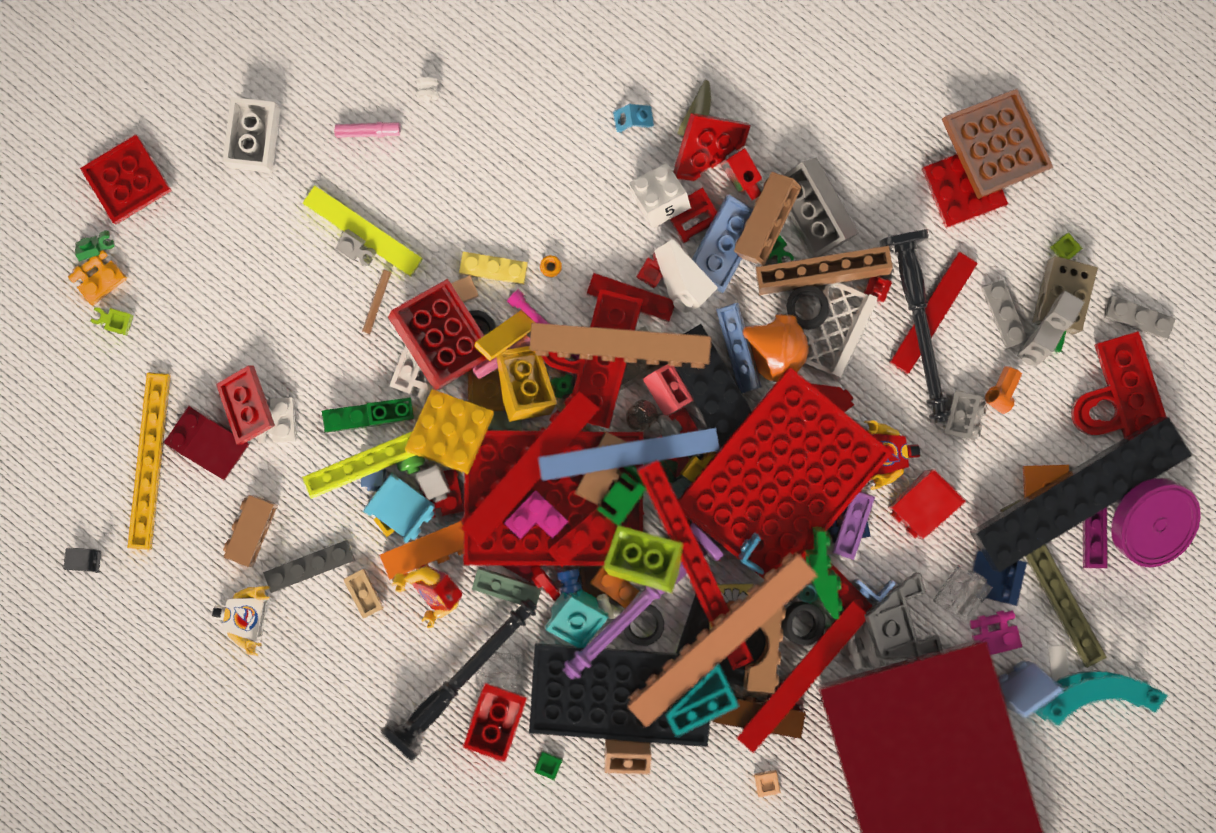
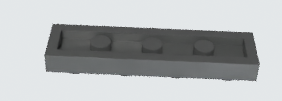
[263,540,355,593]

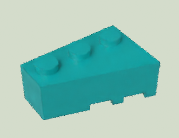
[666,663,738,736]

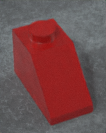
[810,383,854,413]

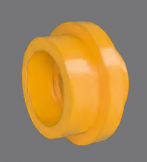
[540,255,562,277]

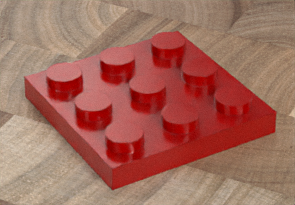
[80,134,172,225]
[922,154,1008,229]

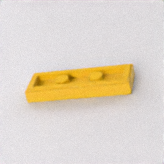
[475,310,535,361]

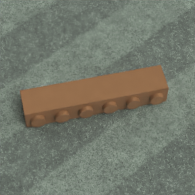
[756,246,893,295]

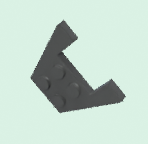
[865,572,943,659]

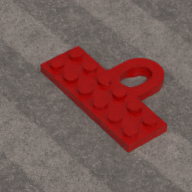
[542,289,643,429]
[1071,331,1167,438]

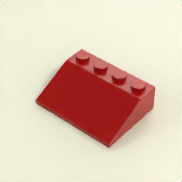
[388,279,487,391]

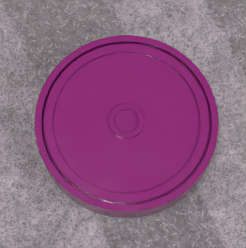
[1111,478,1201,567]

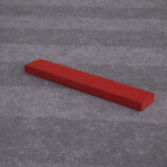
[889,252,978,374]

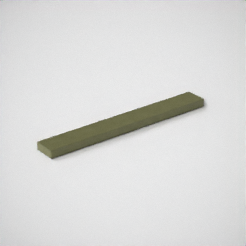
[1000,500,1107,668]

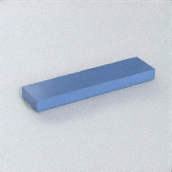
[716,303,762,393]

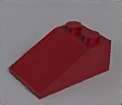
[163,406,250,480]

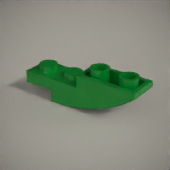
[321,397,414,433]
[805,527,842,619]

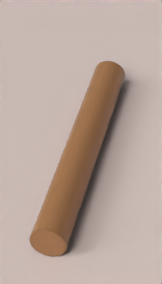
[362,270,391,334]

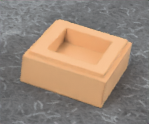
[451,276,479,303]
[754,770,781,797]

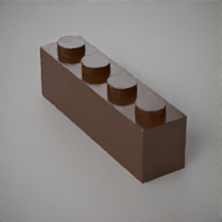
[711,693,806,739]

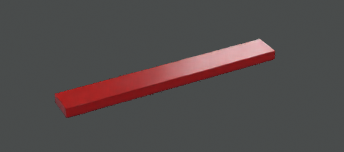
[736,601,866,754]

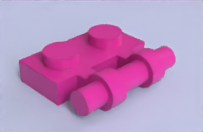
[969,610,1022,655]

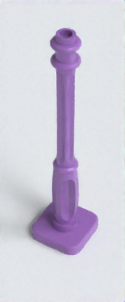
[563,523,723,679]

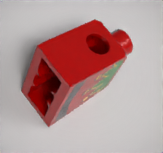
[720,148,762,201]

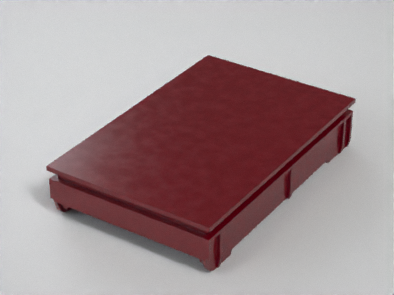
[816,640,1044,833]

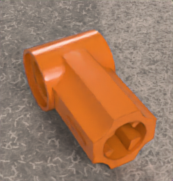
[985,366,1022,414]

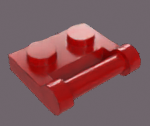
[670,187,717,244]

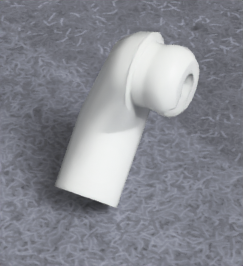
[597,594,624,619]

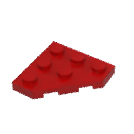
[673,113,751,181]

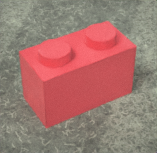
[643,364,693,415]

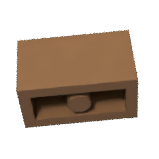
[604,739,652,774]

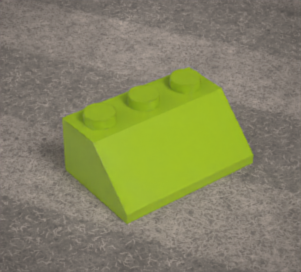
[603,526,683,593]

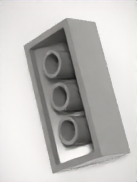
[784,157,859,258]

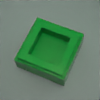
[534,750,563,781]

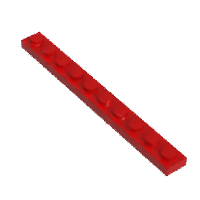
[637,459,753,670]

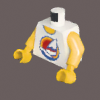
[212,586,270,656]

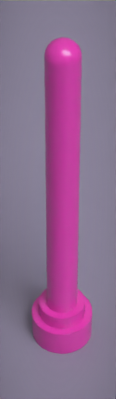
[507,289,580,361]

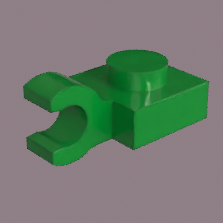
[75,230,115,261]

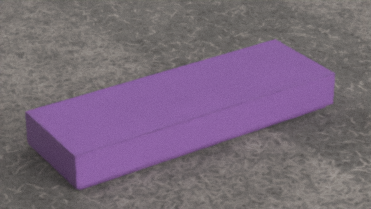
[832,491,875,560]

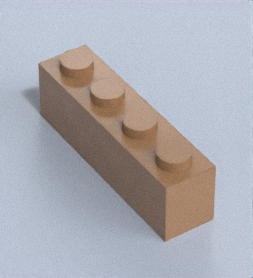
[734,172,802,266]

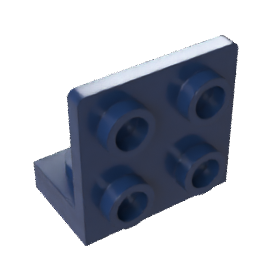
[967,551,1027,606]

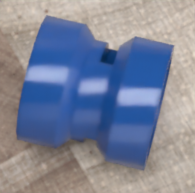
[557,569,582,594]

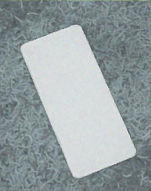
[1048,645,1069,681]

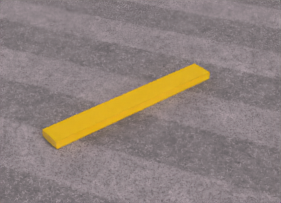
[127,372,171,550]

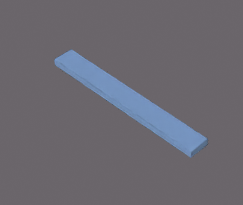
[538,428,720,481]

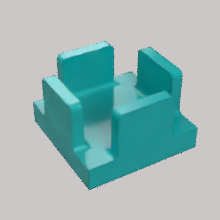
[545,589,608,648]

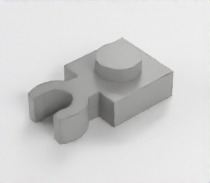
[335,229,377,266]

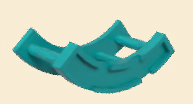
[1033,671,1169,727]

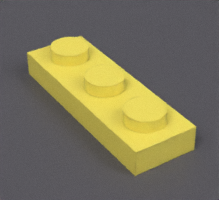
[459,252,528,285]

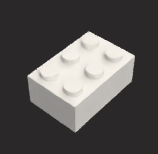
[223,97,281,173]

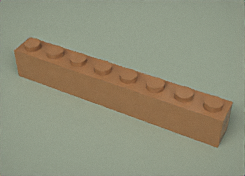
[529,323,712,368]

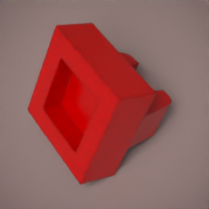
[864,276,892,303]

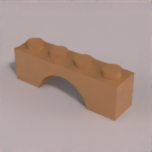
[743,606,785,693]

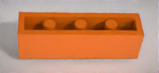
[380,521,464,580]

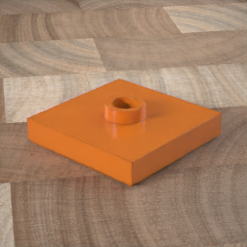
[1023,465,1069,498]

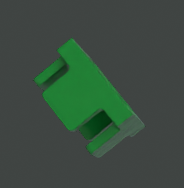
[597,473,646,526]

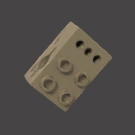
[1032,256,1098,334]

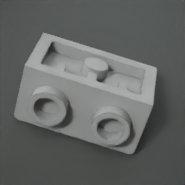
[945,391,987,442]

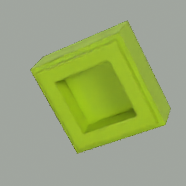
[1050,232,1083,260]

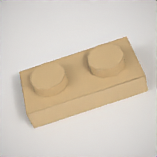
[343,569,384,619]

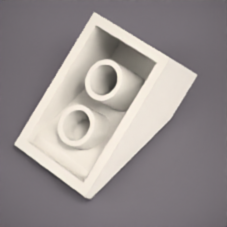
[654,239,718,314]

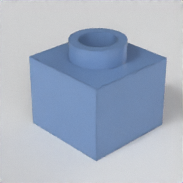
[361,469,386,491]

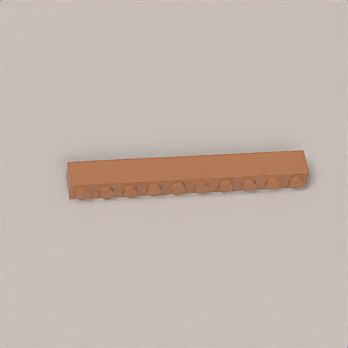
[628,552,817,727]

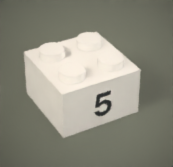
[628,163,691,228]

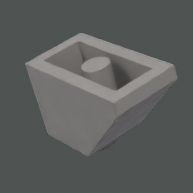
[415,465,451,502]

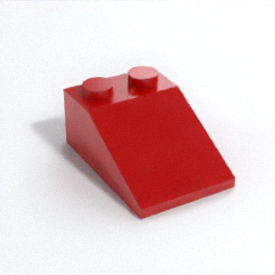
[462,683,528,762]

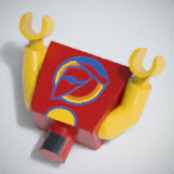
[864,420,920,490]
[392,565,463,628]

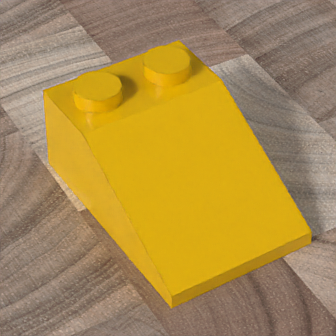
[496,346,557,422]

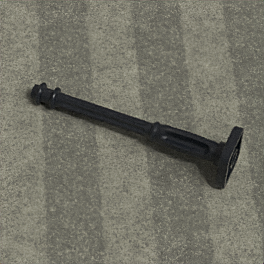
[380,598,538,762]

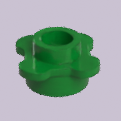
[551,374,574,399]

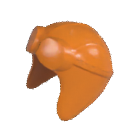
[743,314,809,382]

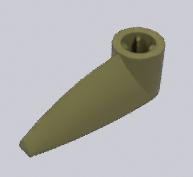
[677,79,711,137]

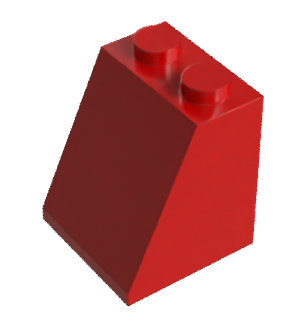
[888,469,966,539]

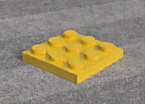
[405,389,494,474]

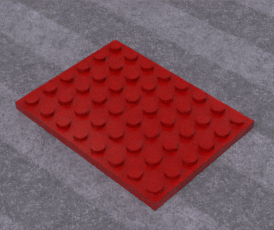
[677,367,892,580]
[463,430,643,566]

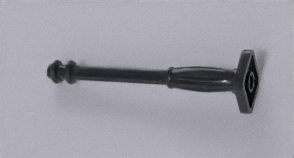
[879,229,951,423]

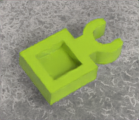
[90,307,134,336]

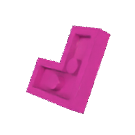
[504,490,568,539]

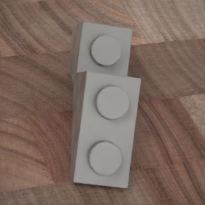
[1017,291,1084,367]

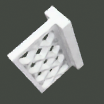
[804,283,878,381]

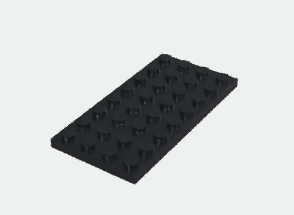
[529,643,710,747]

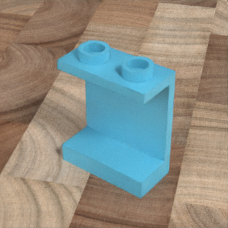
[363,473,435,543]

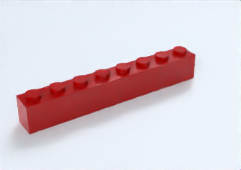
[460,391,599,546]

